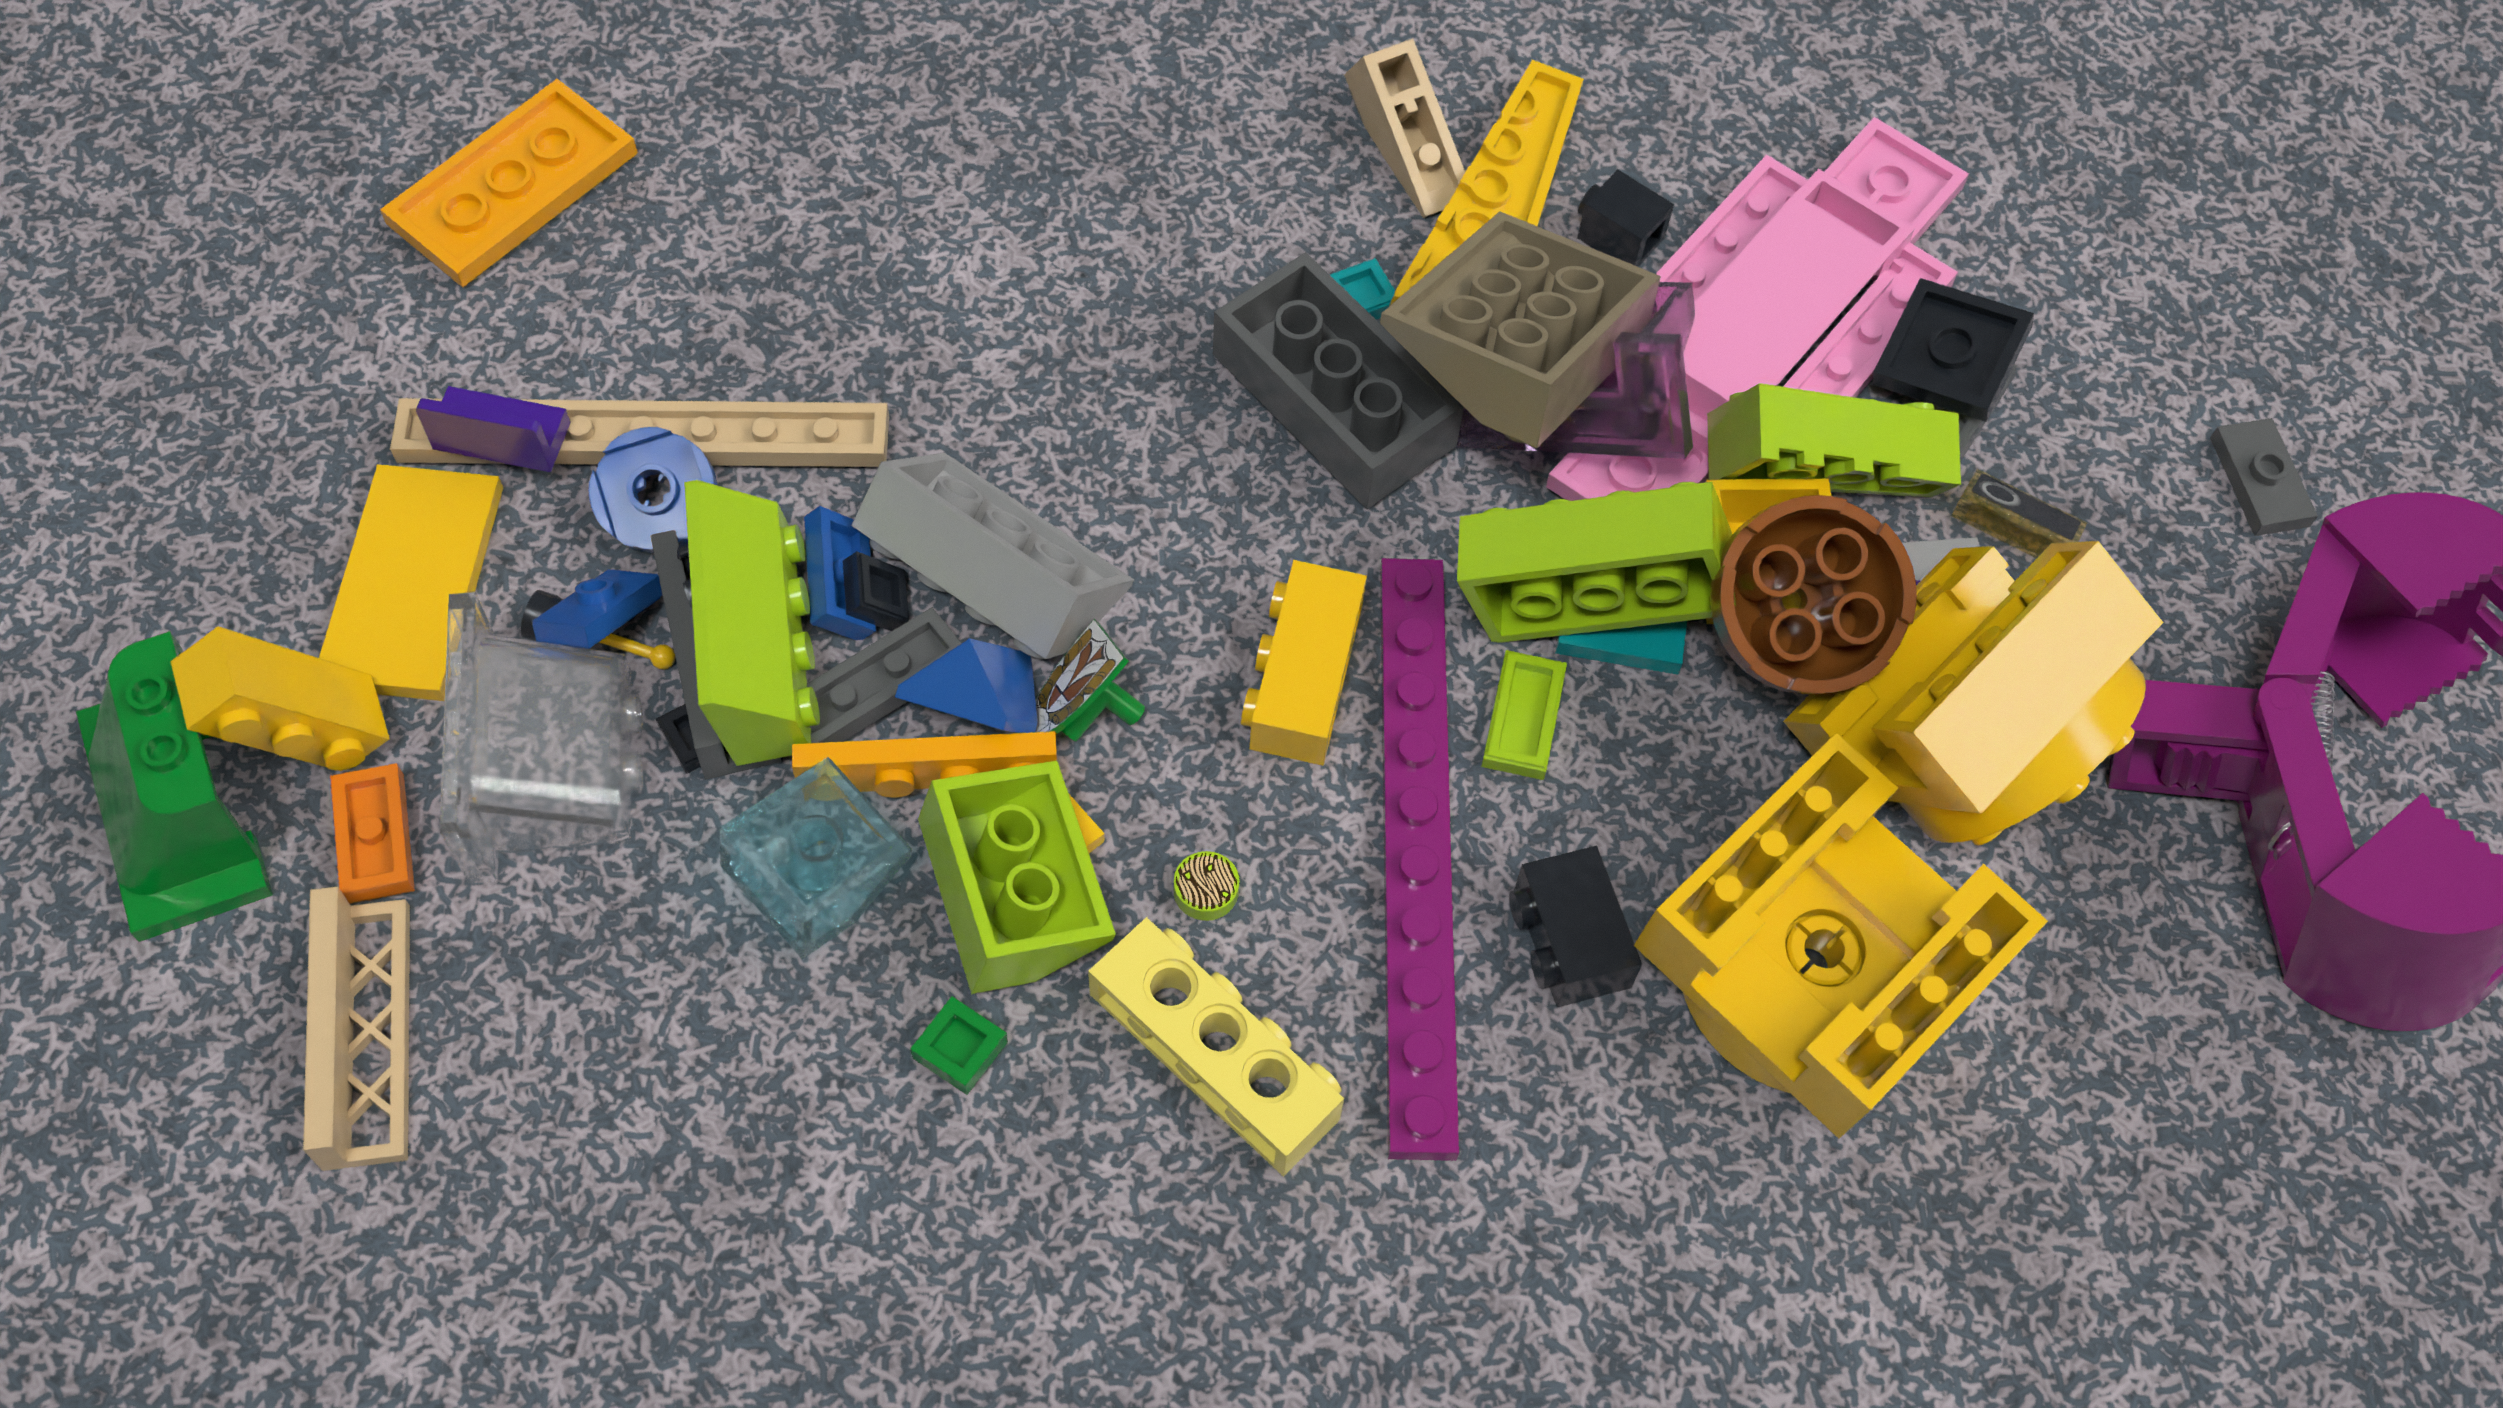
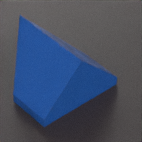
[895,638,1038,733]

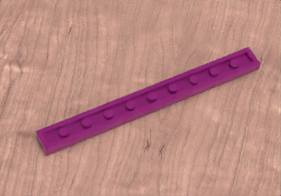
[1380,558,1459,1161]

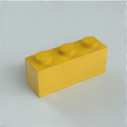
[1241,560,1367,766]
[170,626,390,771]

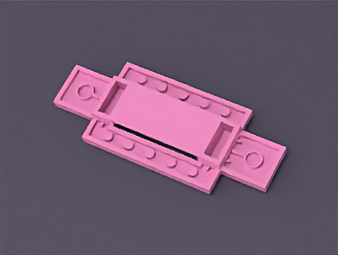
[1546,117,1969,501]

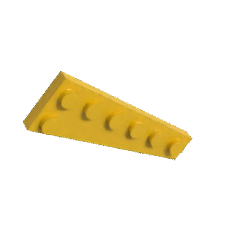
[1389,59,1584,306]

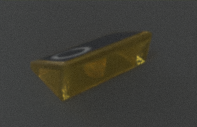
[1951,469,2087,558]

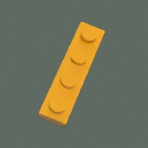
[792,731,1057,801]

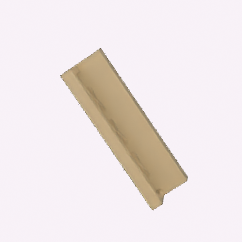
[303,887,410,1171]

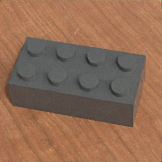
[1213,252,1464,509]

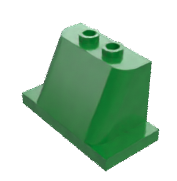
[76,631,273,942]

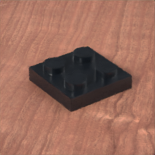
[1873,278,2034,422]

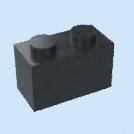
[1509,845,1642,1008]

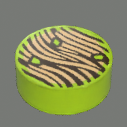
[1173,851,1239,921]

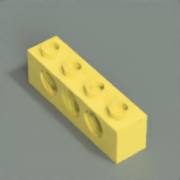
[1088,917,1344,1177]

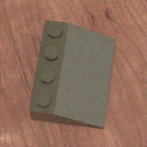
[1380,211,1661,448]

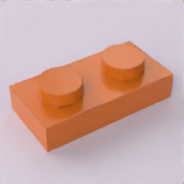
[330,763,415,904]

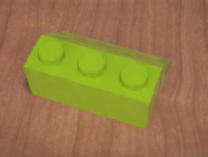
[918,761,1116,994]

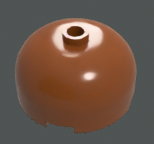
[1710,495,1917,694]

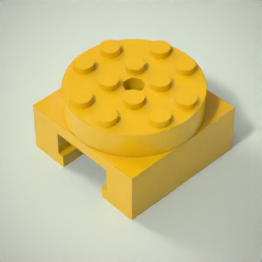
[1783,541,2163,845]
[1634,732,2048,1139]

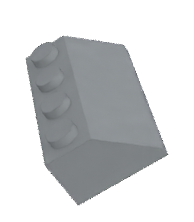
[852,453,1134,659]

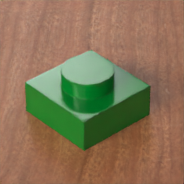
[910,996,1008,1095]

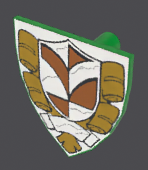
[1036,619,1145,742]

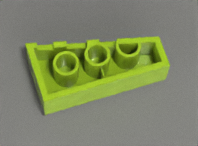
[1707,383,1961,497]

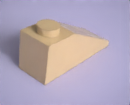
[1344,39,1465,218]

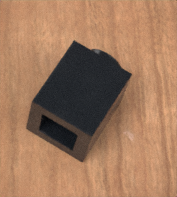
[1577,169,1674,267]

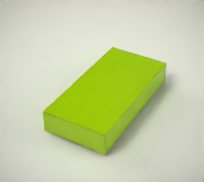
[1481,650,1567,780]

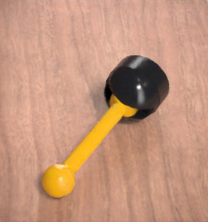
[521,590,676,670]

